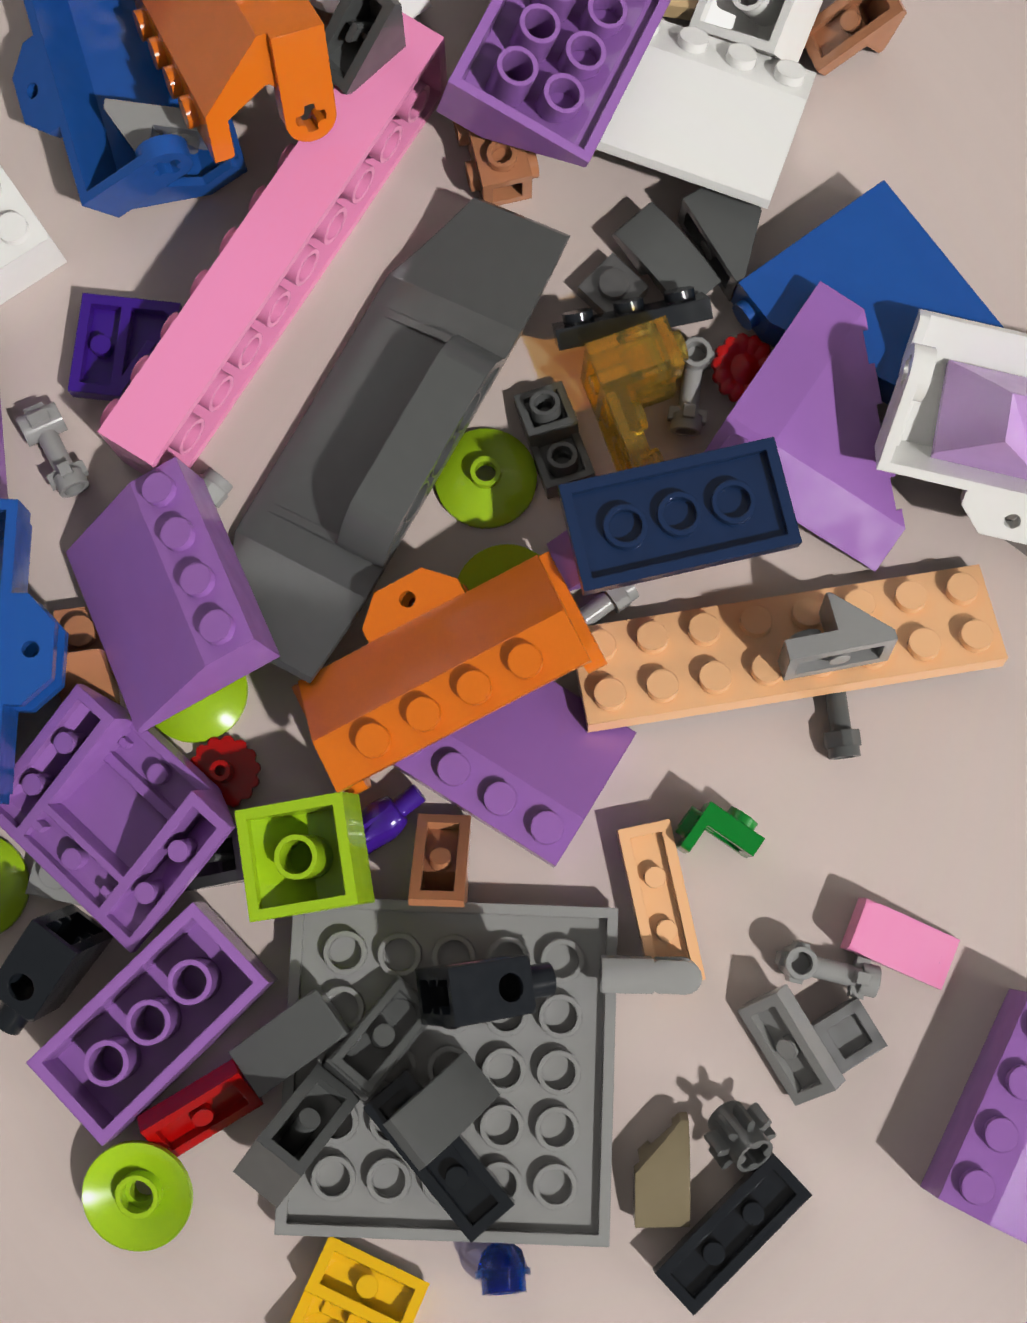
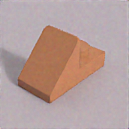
[805,0,907,76]
[53,606,120,705]
[408,813,471,907]

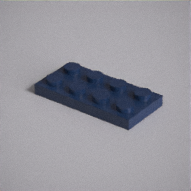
[557,437,802,596]

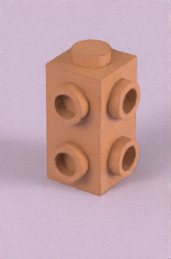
[453,121,539,206]

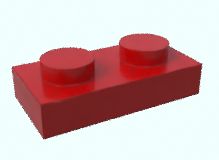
[137,1058,264,1157]

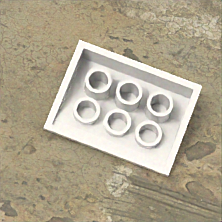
[596,19,817,209]

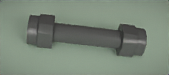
[823,692,862,760]

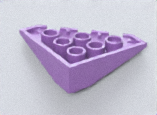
[704,281,905,571]

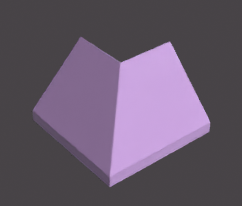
[931,360,1027,480]

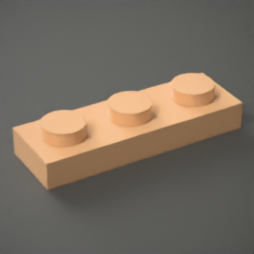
[616,819,706,980]

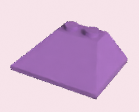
[0,684,236,953]

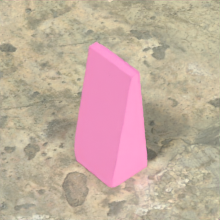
[840,898,960,990]

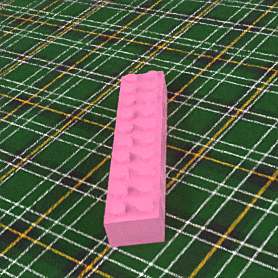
[97,12,447,475]

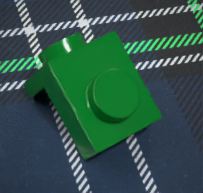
[675,801,765,858]

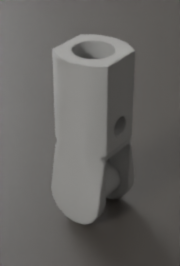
[600,955,702,995]

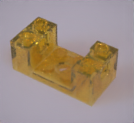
[580,315,688,472]

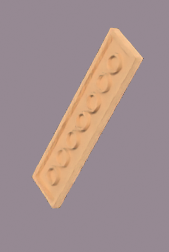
[576,564,1008,733]

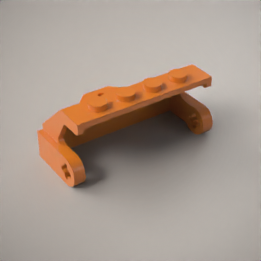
[132,0,337,163]
[291,551,608,794]

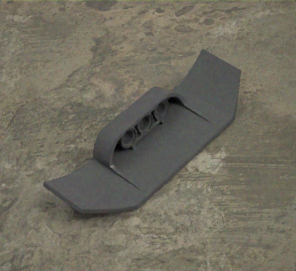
[233,198,570,683]

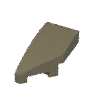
[633,1112,691,1228]

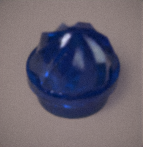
[475,1243,531,1296]

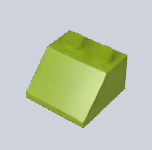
[234,792,375,922]

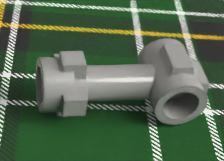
[667,336,715,436]
[15,402,90,498]
[774,940,882,1000]

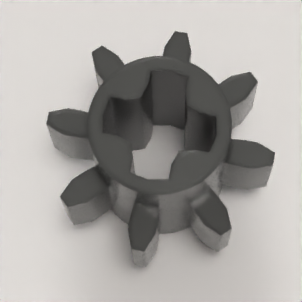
[704,1101,776,1172]

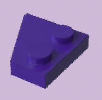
[68,293,183,401]

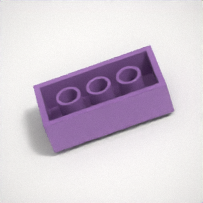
[26,902,278,1146]

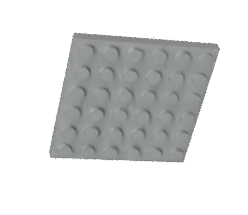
[274,899,618,1247]

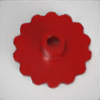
[711,333,771,403]
[190,735,261,807]

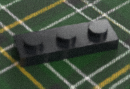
[552,286,713,351]
[363,1068,515,1243]
[653,1152,812,1316]

